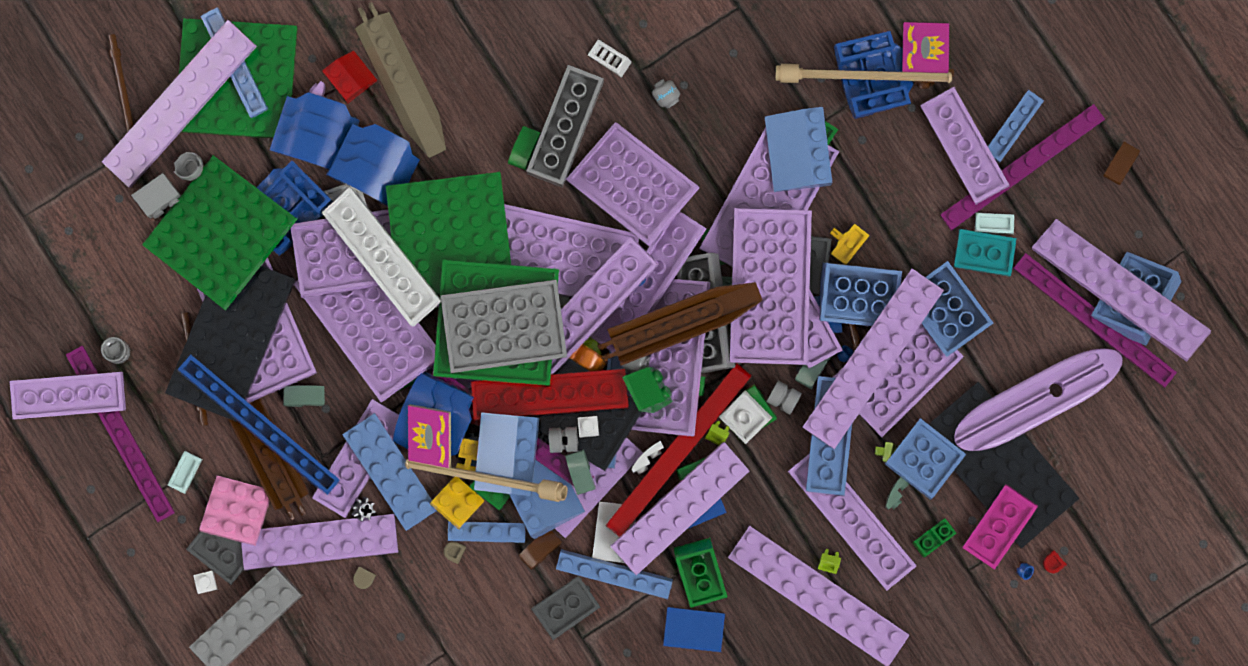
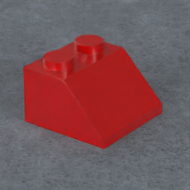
[322,51,378,104]

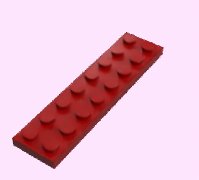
[471,369,629,421]

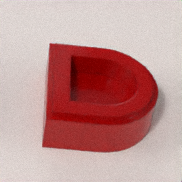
[1043,550,1067,573]

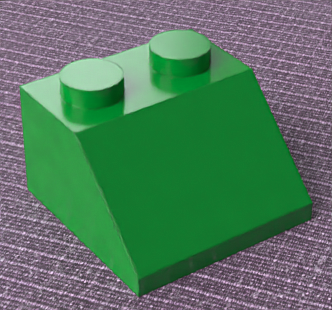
[622,367,673,413]

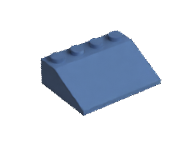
[765,107,832,192]
[1091,252,1181,346]
[922,261,993,357]
[819,262,902,326]
[474,412,539,496]
[509,460,585,539]

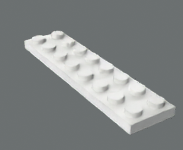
[322,187,441,327]

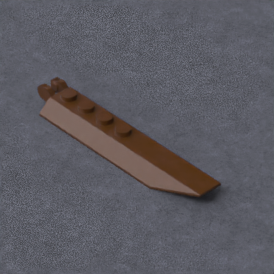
[597,282,763,366]
[228,398,309,520]

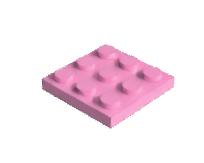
[199,476,270,546]

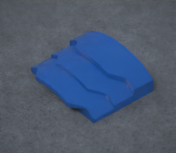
[834,31,913,119]
[269,92,360,170]
[326,124,420,207]
[256,161,334,256]
[393,371,474,456]

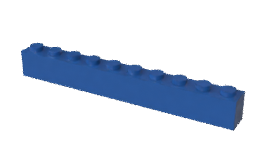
[177,354,340,495]

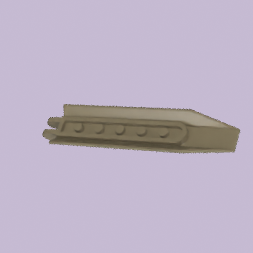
[355,2,446,158]

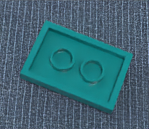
[953,229,1017,277]

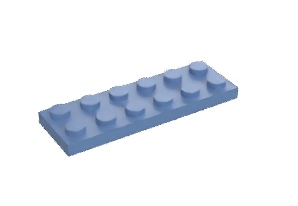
[806,376,852,496]
[342,413,437,531]

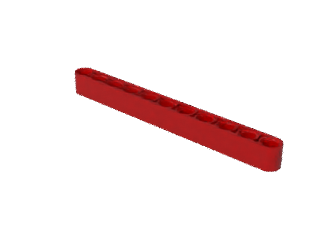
[605,363,752,537]

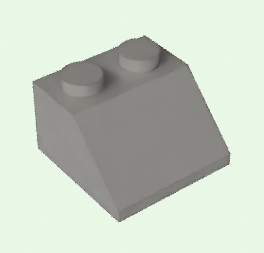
[131,173,181,219]

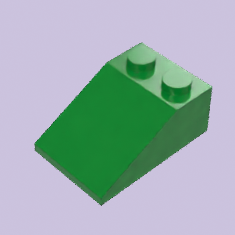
[673,538,727,608]

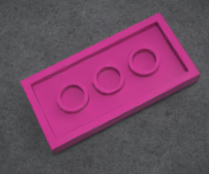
[962,484,1038,570]

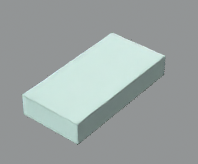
[975,213,1014,234]
[168,451,203,494]

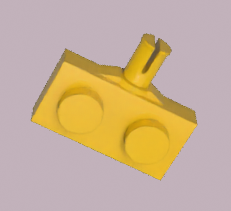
[830,224,870,265]

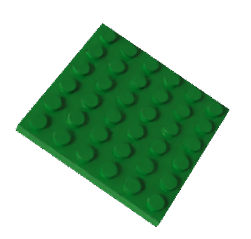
[179,18,298,138]
[142,155,298,310]
[386,172,512,295]
[433,260,559,385]

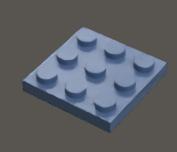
[885,418,966,500]

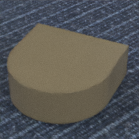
[444,542,466,564]
[353,566,376,589]

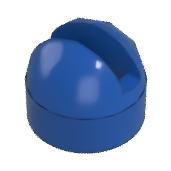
[837,345,854,362]
[1017,563,1034,580]

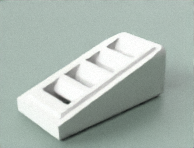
[588,40,631,77]

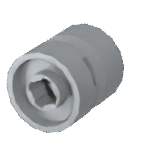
[101,337,130,364]
[767,380,802,415]
[549,427,578,453]

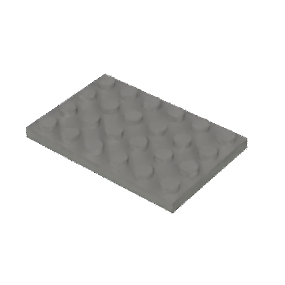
[441,280,567,373]

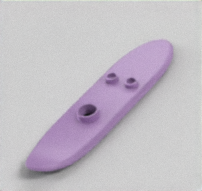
[954,348,1122,451]

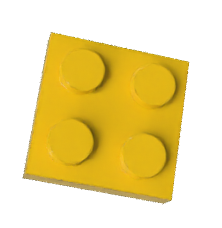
[430,477,485,530]

